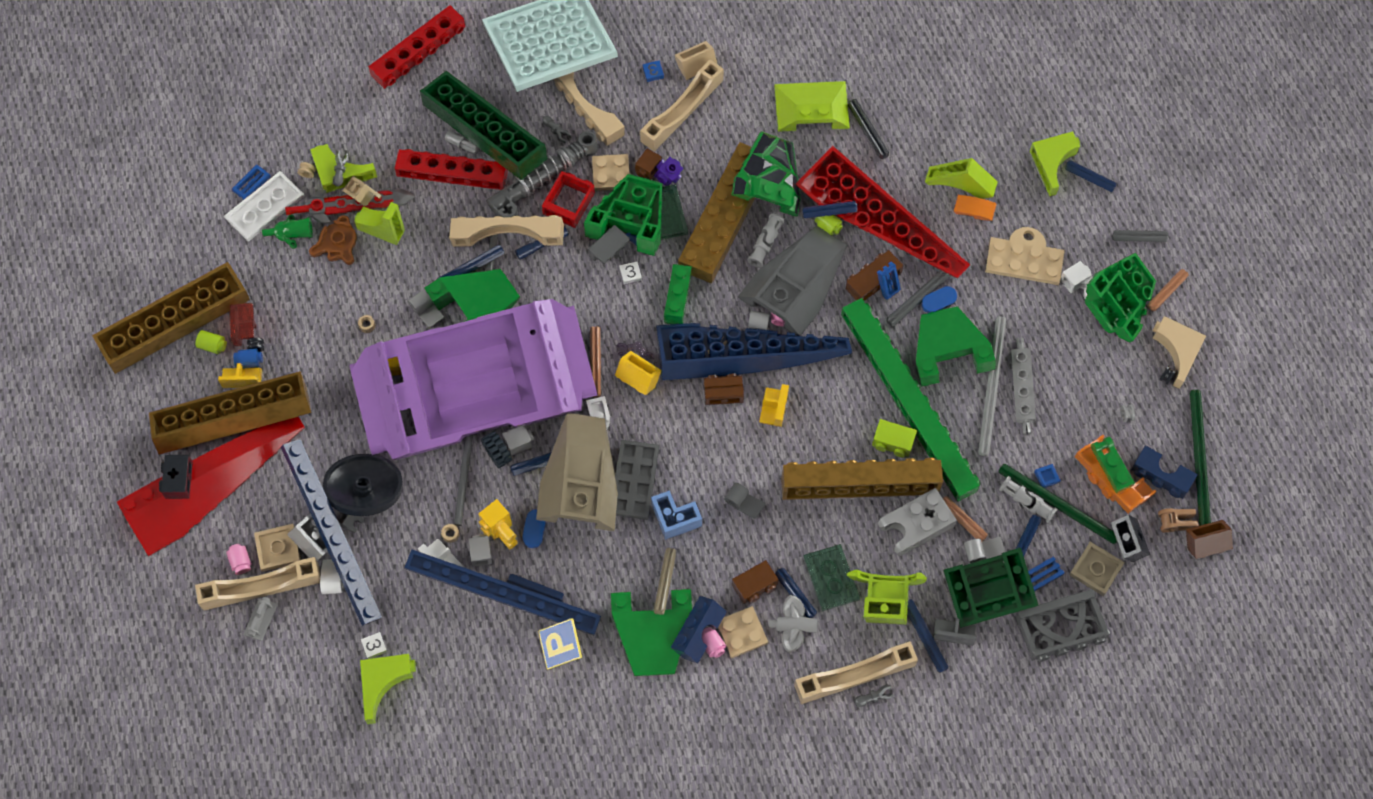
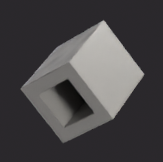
[502,425,534,456]
[468,534,492,567]

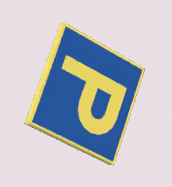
[538,619,582,670]

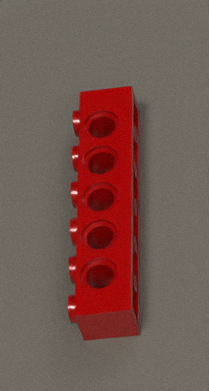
[368,5,465,89]
[395,149,508,190]

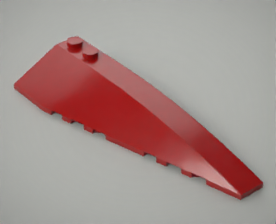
[117,416,305,556]

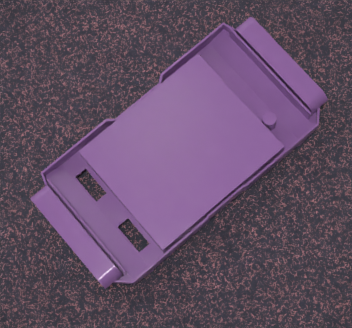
[350,299,597,460]

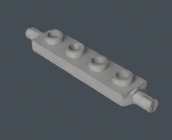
[1011,337,1036,435]

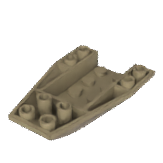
[536,413,618,531]

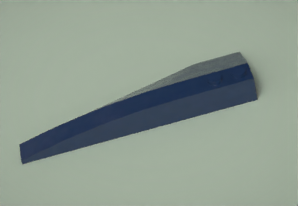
[656,323,852,380]

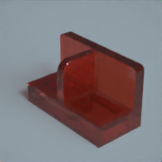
[230,303,256,346]

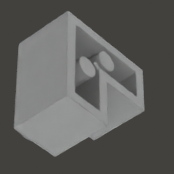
[287,513,328,561]

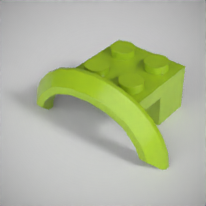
[847,570,927,625]

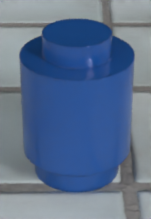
[233,348,263,369]

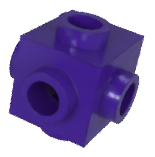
[654,157,684,187]

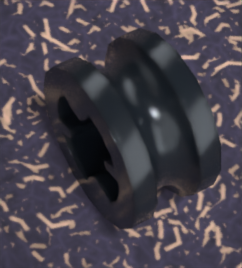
[247,338,264,352]
[1159,365,1177,385]

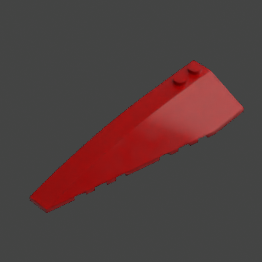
[796,146,970,279]

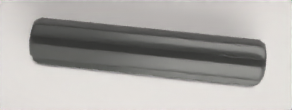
[1112,230,1168,242]

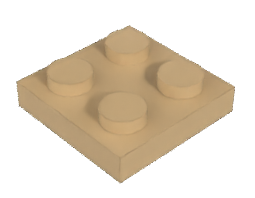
[592,154,629,191]
[254,524,301,572]
[718,606,768,658]

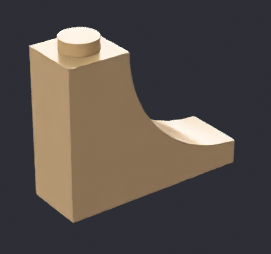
[1152,316,1206,389]

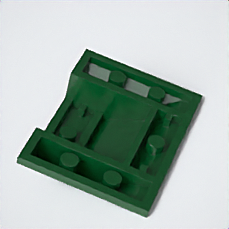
[943,548,1039,628]

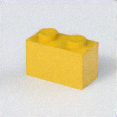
[615,351,662,395]

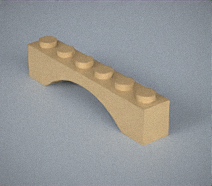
[640,59,724,152]
[554,72,625,146]
[449,215,564,247]
[195,557,321,611]
[794,641,918,704]

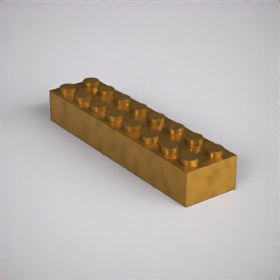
[678,142,756,284]
[92,262,250,374]
[149,371,312,455]
[781,458,943,500]

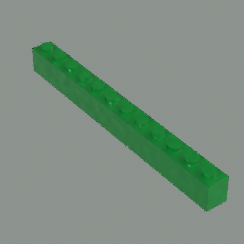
[841,298,980,502]

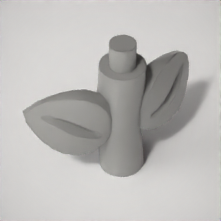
[769,595,818,652]

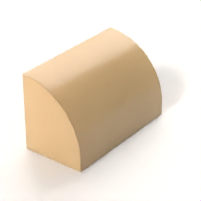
[675,41,717,80]

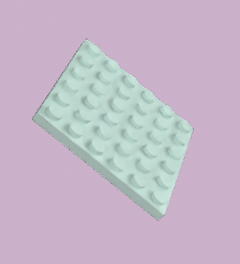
[482,0,618,92]

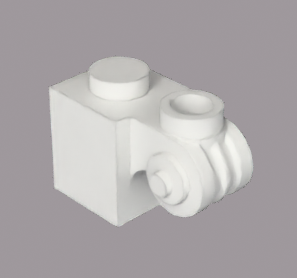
[1060,261,1092,299]

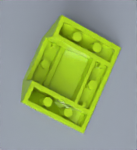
[774,81,850,132]

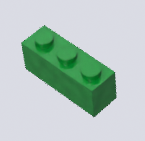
[664,264,692,324]

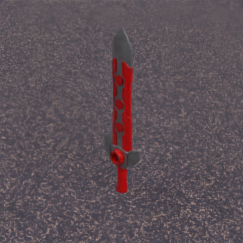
[285,189,415,223]

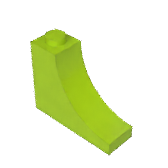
[1030,131,1080,196]
[310,144,377,194]
[925,158,998,199]
[354,202,405,245]
[360,654,416,724]

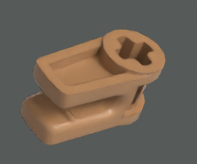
[1158,508,1198,533]

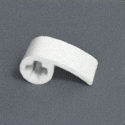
[320,559,343,594]

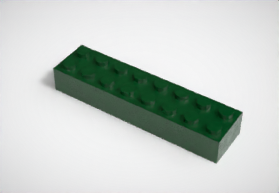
[420,71,548,180]

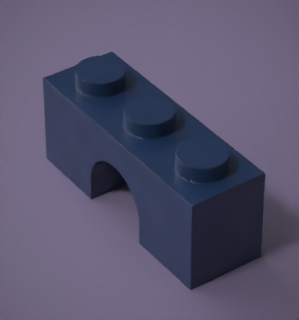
[1131,445,1198,499]
[671,596,727,664]

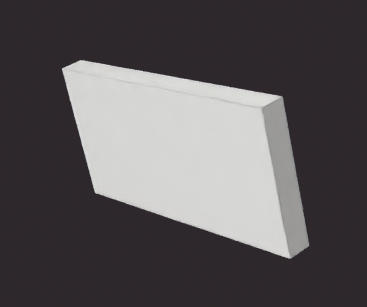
[224,171,305,242]

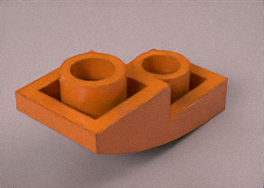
[954,194,997,221]

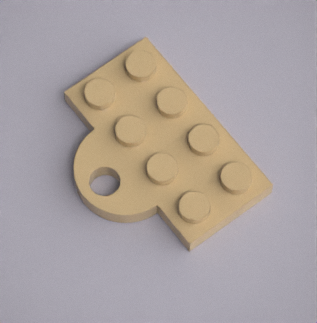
[985,227,1064,285]

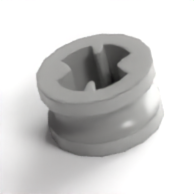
[1120,404,1135,422]

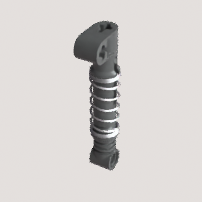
[486,131,598,218]

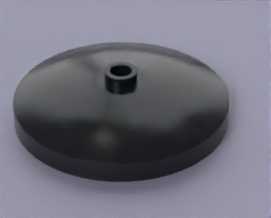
[323,454,403,516]

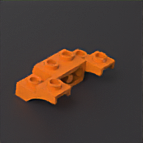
[1075,435,1157,514]

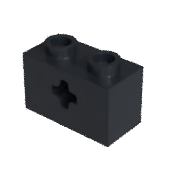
[159,455,193,499]
[1111,515,1150,562]

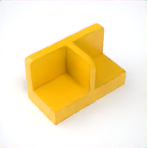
[218,363,262,388]
[759,384,789,427]

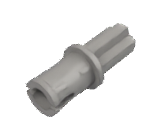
[445,130,479,154]

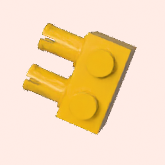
[478,499,518,550]

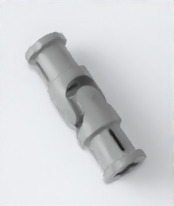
[747,213,784,268]
[999,476,1058,523]

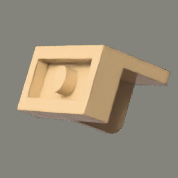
[343,176,382,206]

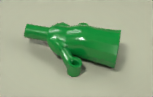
[262,215,313,249]

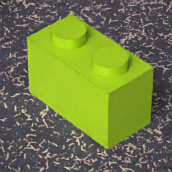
[872,419,917,458]

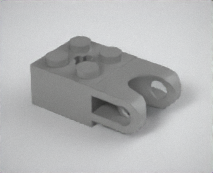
[878,488,957,556]

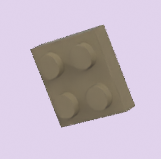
[1069,542,1125,596]

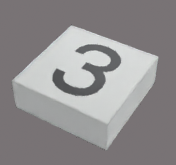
[619,262,642,284]
[361,632,387,659]

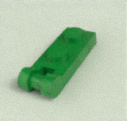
[1091,437,1135,493]

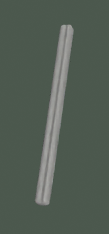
[978,316,1006,456]

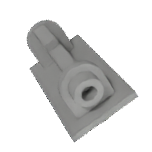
[243,597,278,641]

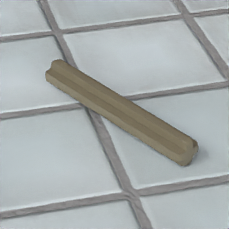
[654,548,676,615]

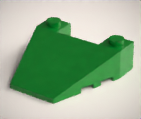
[584,174,662,256]
[424,269,521,322]
[916,306,996,387]
[611,589,692,676]

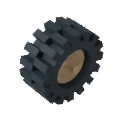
[481,431,512,469]

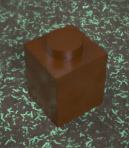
[635,148,662,180]

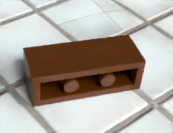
[845,250,904,301]

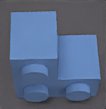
[651,491,702,540]

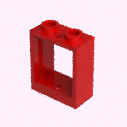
[542,171,595,228]

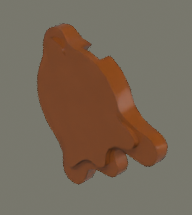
[309,215,357,265]

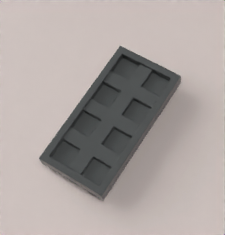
[615,440,660,520]

